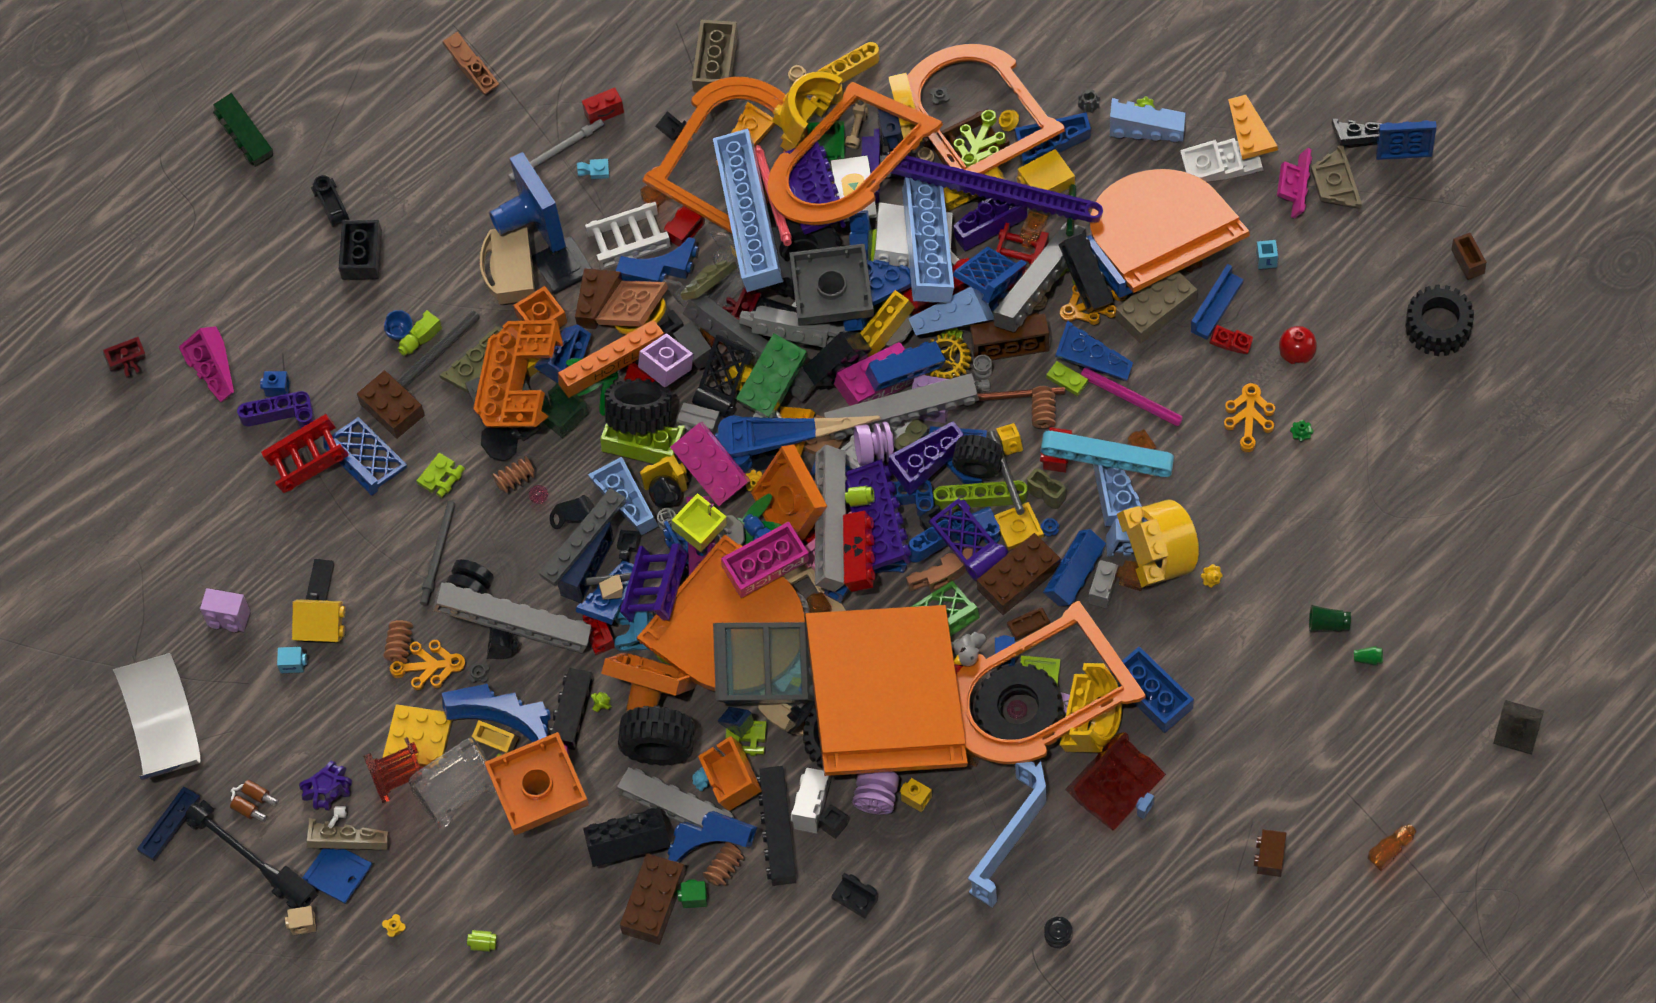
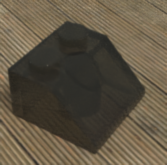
[1493,700,1544,755]

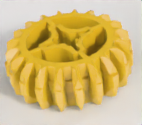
[925,333,972,379]

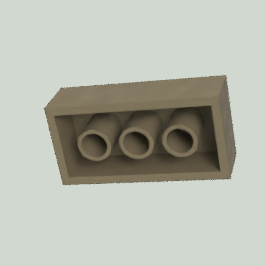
[692,20,738,93]
[1115,271,1197,344]

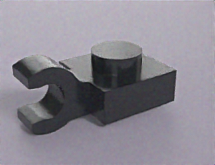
[617,529,641,562]

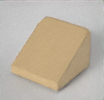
[599,575,623,599]

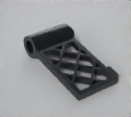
[692,335,753,418]

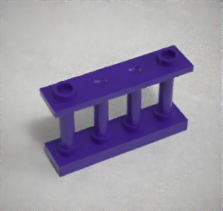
[620,543,688,622]

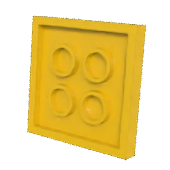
[382,704,453,769]

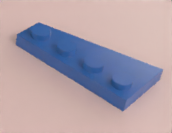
[1055,320,1133,382]
[576,561,634,625]

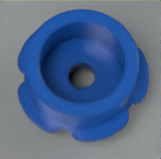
[1040,518,1059,536]

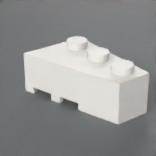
[791,768,831,833]

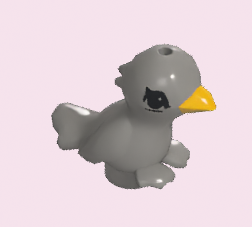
[951,632,986,666]

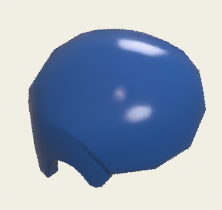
[384,310,413,340]

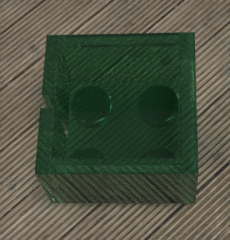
[541,383,589,439]

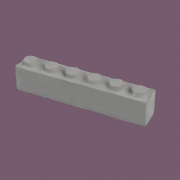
[617,767,734,843]

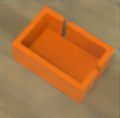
[698,736,762,811]

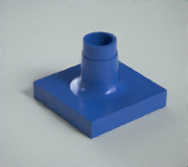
[489,152,566,253]

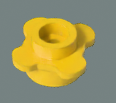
[382,914,406,937]

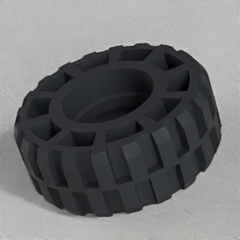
[770,220,842,298]
[974,663,1064,740]

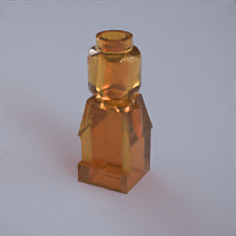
[1368,824,1416,871]

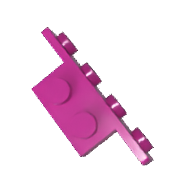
[1277,148,1312,219]

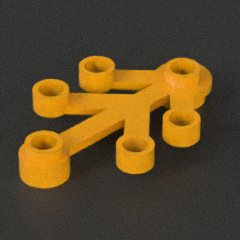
[1060,285,1128,325]
[1224,383,1275,452]
[390,640,465,690]

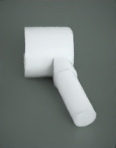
[328,806,347,828]

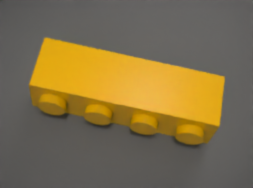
[861,290,915,358]

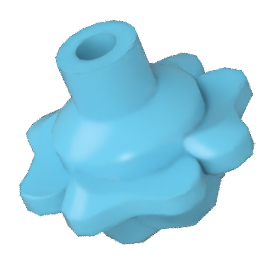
[692,767,710,791]

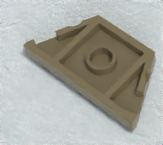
[1311,145,1362,208]

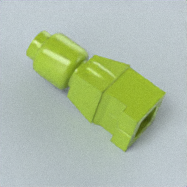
[397,310,442,356]

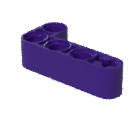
[237,391,315,428]

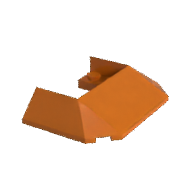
[473,320,563,427]

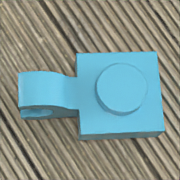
[577,159,609,179]

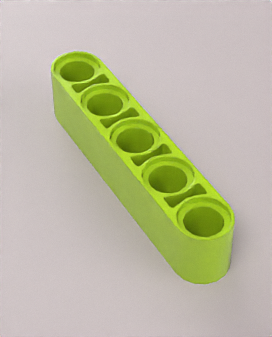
[933,480,1028,510]

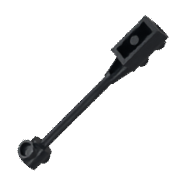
[185,800,318,909]

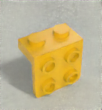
[640,455,689,492]

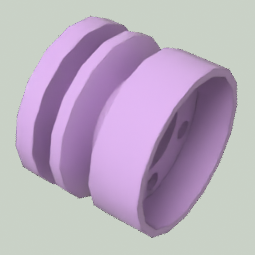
[854,422,894,466]
[852,772,899,815]

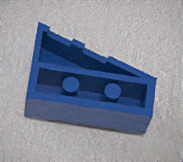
[534,325,591,383]

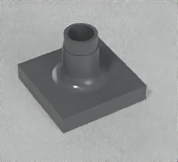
[790,244,874,326]

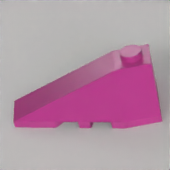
[179,326,234,402]

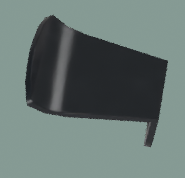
[550,495,595,529]

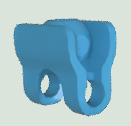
[614,609,654,652]

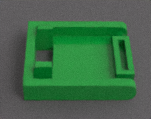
[807,121,845,163]

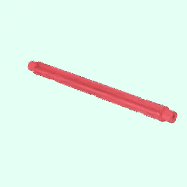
[754,145,792,246]

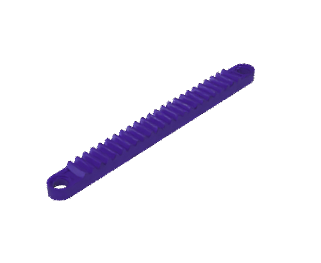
[886,154,1103,223]

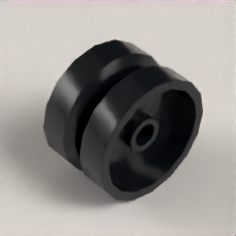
[446,559,494,594]

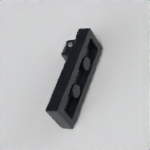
[306,559,334,601]

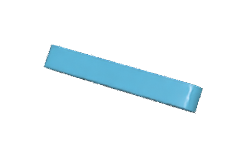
[1041,431,1174,477]

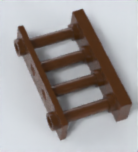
[924,109,1010,165]

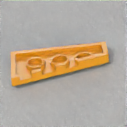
[716,102,776,165]

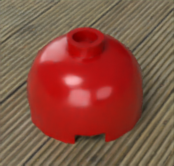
[1279,326,1317,364]

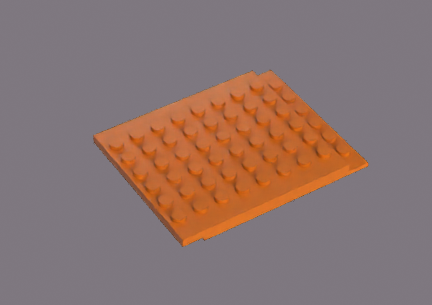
[805,605,968,776]

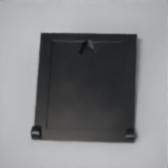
[532,236,593,295]

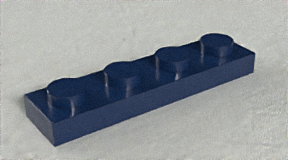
[137,786,201,861]

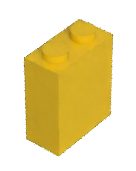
[1016,149,1075,193]
[292,600,345,642]

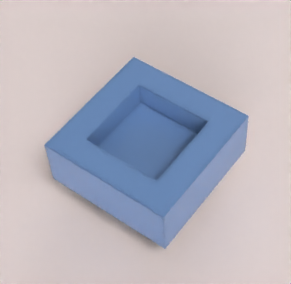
[1136,792,1154,819]

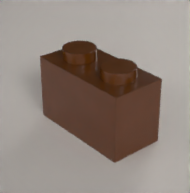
[1451,233,1487,280]
[1254,829,1287,877]

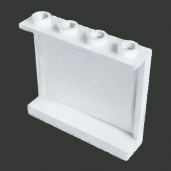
[873,202,953,268]

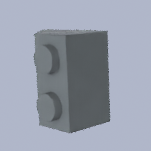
[673,321,720,368]

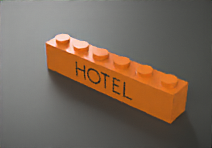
[558,320,664,398]

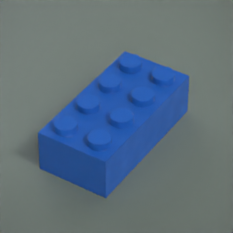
[1110,647,1194,733]

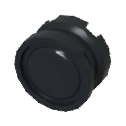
[1044,916,1072,949]

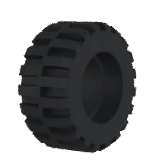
[618,706,695,766]

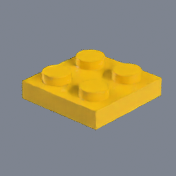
[994,502,1044,551]

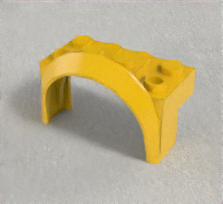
[1060,663,1122,752]

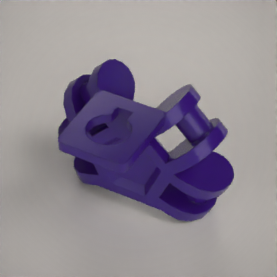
[299,761,352,811]

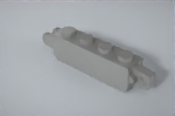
[739,306,844,347]

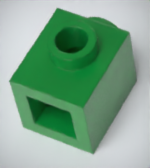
[678,879,707,908]

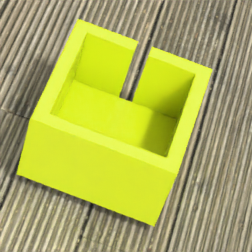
[672,493,727,552]

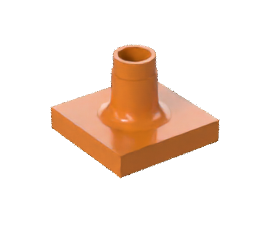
[751,445,827,542]
[601,652,696,712]
[484,732,589,836]

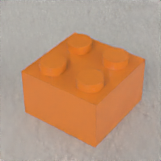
[514,286,567,328]

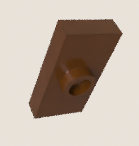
[1007,606,1050,641]

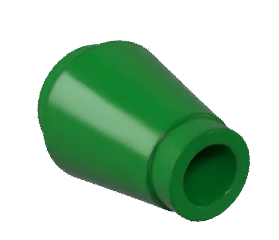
[1354,646,1383,665]

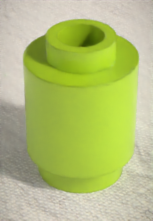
[845,486,875,507]
[467,930,497,952]

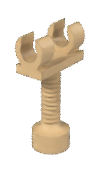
[844,100,868,149]

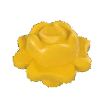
[746,469,762,491]
[1201,564,1223,588]

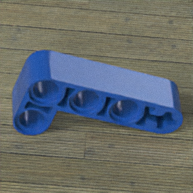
[893,480,934,518]
[909,511,981,562]

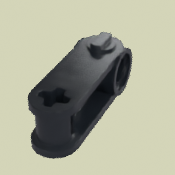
[311,175,350,227]

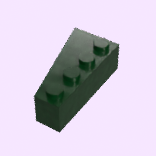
[213,93,273,167]

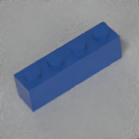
[865,341,945,392]
[1043,529,1106,606]

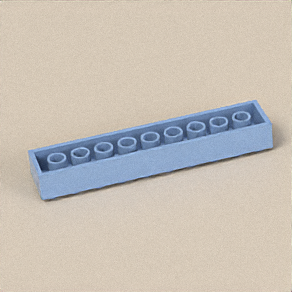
[713,129,783,292]

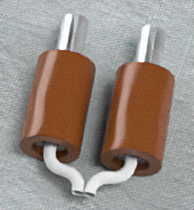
[230,780,278,822]

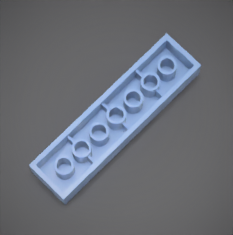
[902,177,954,303]

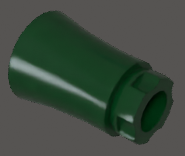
[1309,605,1351,632]

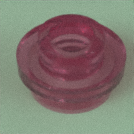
[529,485,548,504]
[1007,700,1027,719]

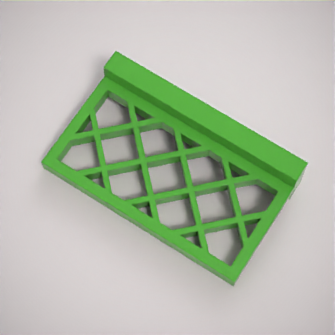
[911,581,980,636]

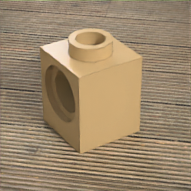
[285,906,316,935]

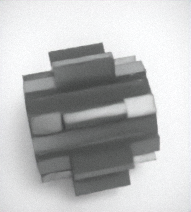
[1078,89,1100,113]

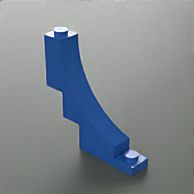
[843,210,872,331]

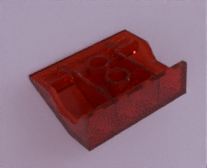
[1065,732,1166,831]

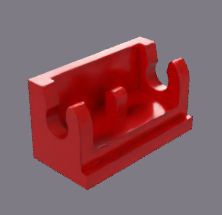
[582,615,615,656]

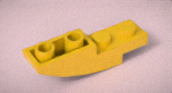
[888,73,923,143]

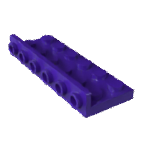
[779,141,847,235]
[845,459,911,570]

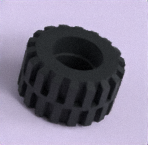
[952,435,1004,479]

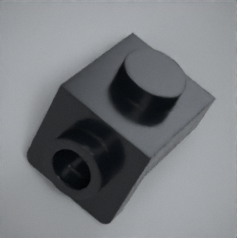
[655,111,687,140]
[509,425,541,441]

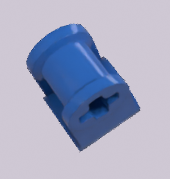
[971,506,1000,544]

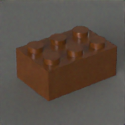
[357,370,425,439]

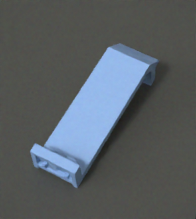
[968,761,1046,908]

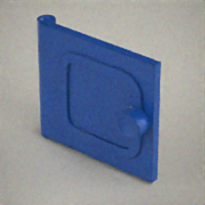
[302,848,373,904]

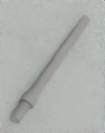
[508,119,604,181]

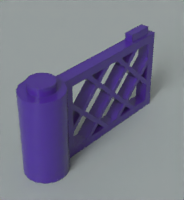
[929,498,1008,581]

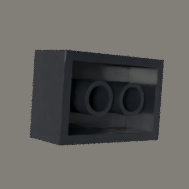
[338,220,382,280]
[803,332,872,386]

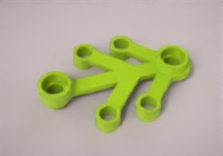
[953,110,1006,169]

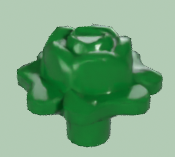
[1290,420,1314,441]

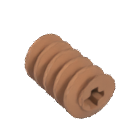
[1032,386,1056,428]
[492,456,535,493]
[383,620,413,664]
[703,842,744,886]

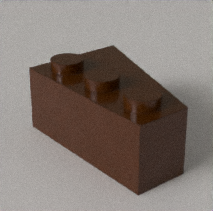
[575,268,623,329]

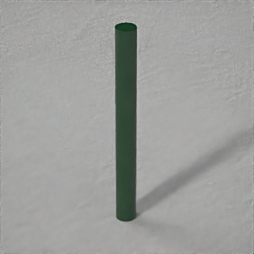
[1066,184,1076,237]

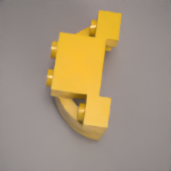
[772,72,843,151]
[1117,500,1199,587]

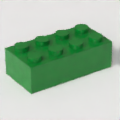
[736,333,808,418]

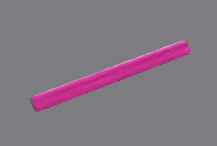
[1081,368,1183,426]

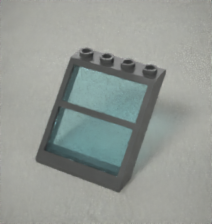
[713,622,815,704]

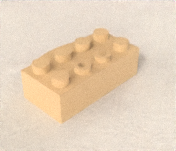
[480,225,535,305]

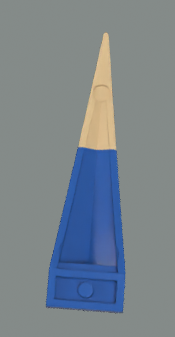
[728,416,881,457]

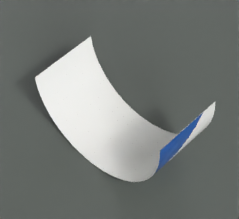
[113,653,200,780]

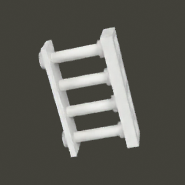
[585,202,671,270]

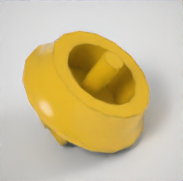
[999,110,1019,131]

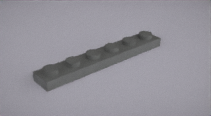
[539,488,626,586]

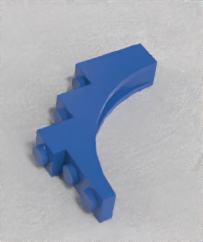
[442,684,551,742]

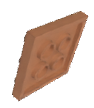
[595,281,668,326]

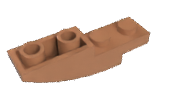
[443,32,499,95]
[906,548,978,592]

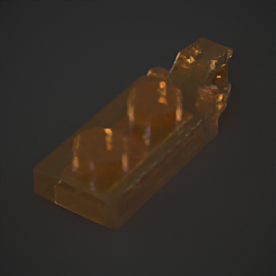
[1020,211,1048,248]

